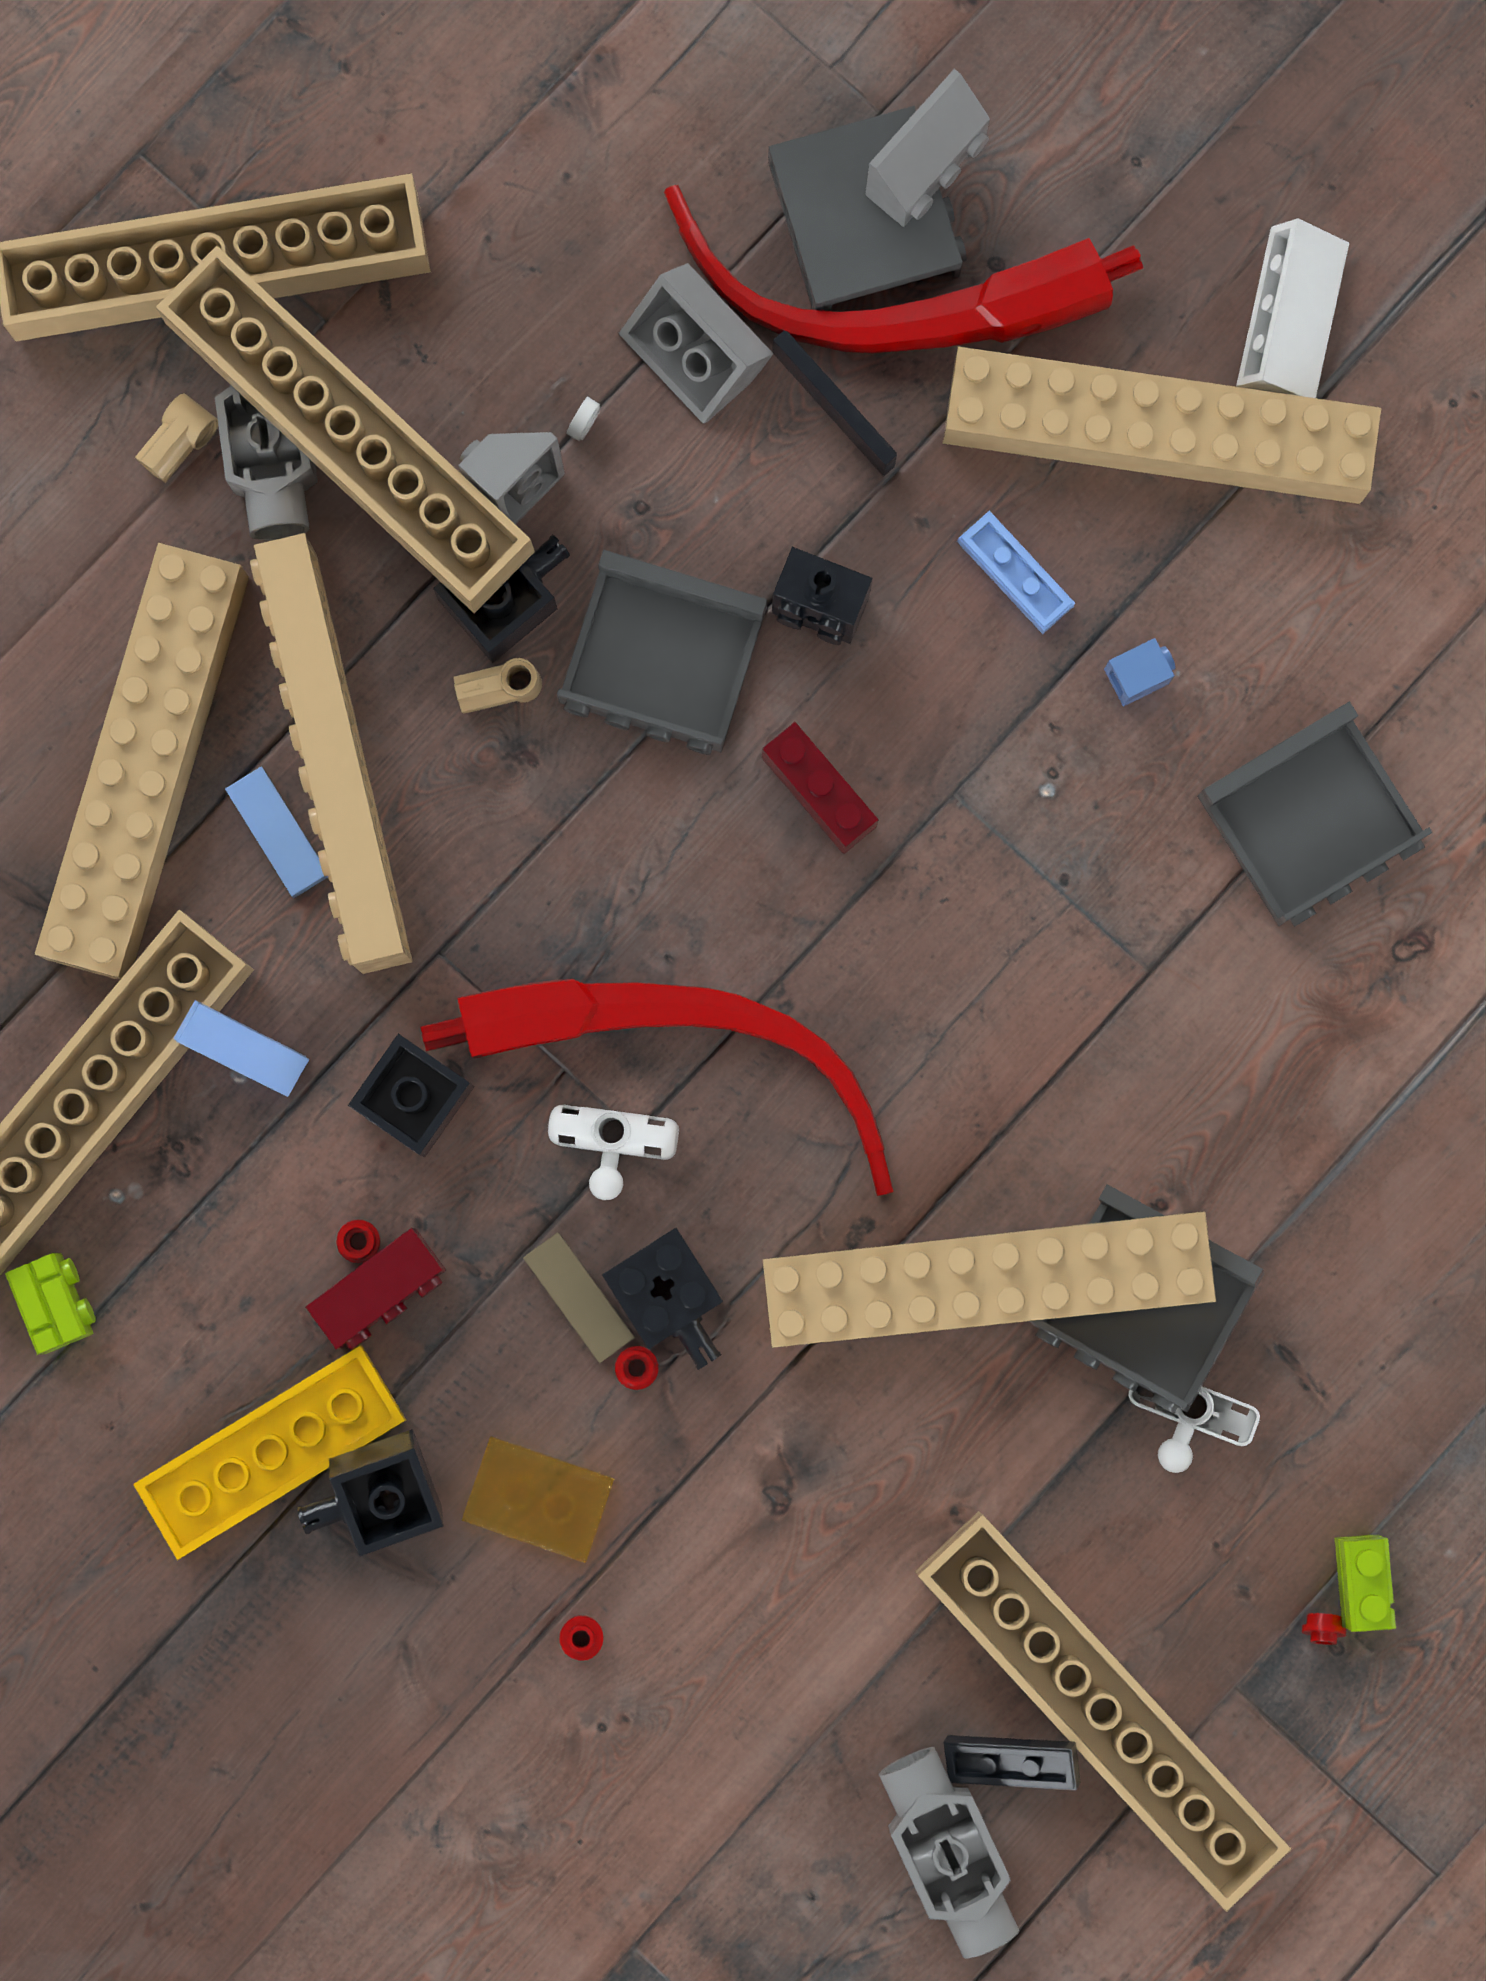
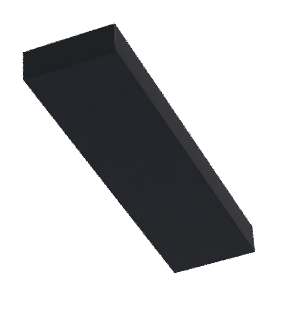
[773,330,897,477]

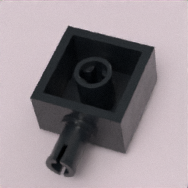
[433,535,570,663]
[772,547,873,645]
[602,1228,723,1370]
[297,1429,444,1557]

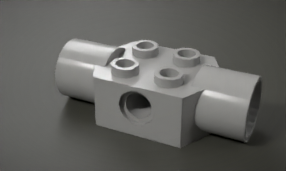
[215,385,318,540]
[879,1747,1019,1958]

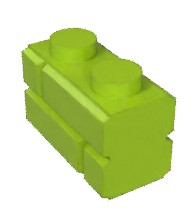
[5,1253,96,1355]
[1335,1535,1396,1632]

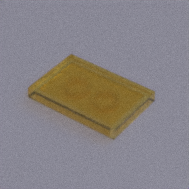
[461,1436,615,1563]

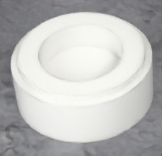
[566,397,601,441]

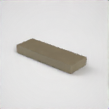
[523,1232,635,1364]

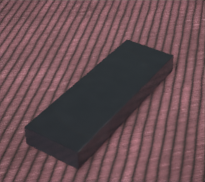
[943,1735,1081,1790]

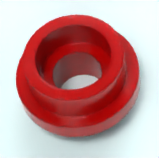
[336,1220,381,1263]
[615,1346,659,1390]
[1302,1613,1347,1645]
[559,1615,604,1661]

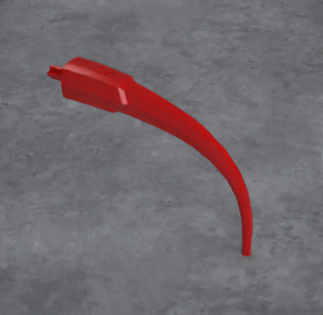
[664,185,1143,353]
[420,979,894,1196]

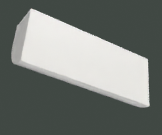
[1236,218,1349,398]

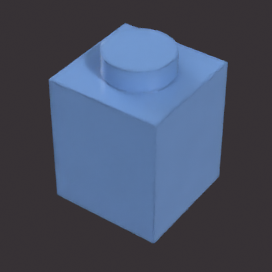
[1104,638,1175,706]

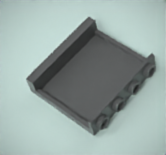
[768,106,967,311]
[557,549,767,755]
[1197,701,1433,927]
[1030,1184,1264,1414]

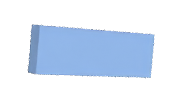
[957,510,1075,634]
[225,766,328,898]
[174,1000,309,1097]

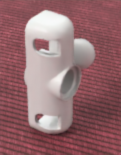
[548,1104,679,1200]
[1128,1387,1260,1473]

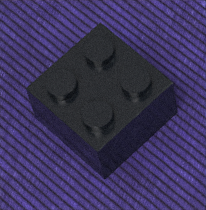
[348,1033,475,1157]

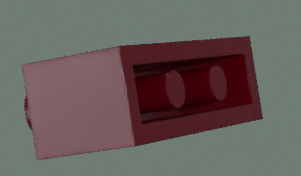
[762,722,879,854]
[305,1228,446,1351]

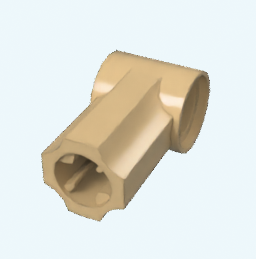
[135,393,218,483]
[454,658,542,714]

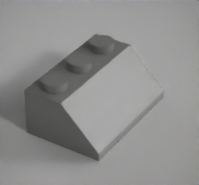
[865,69,990,227]
[618,263,773,424]
[458,432,565,525]

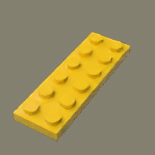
[133,1345,406,1560]

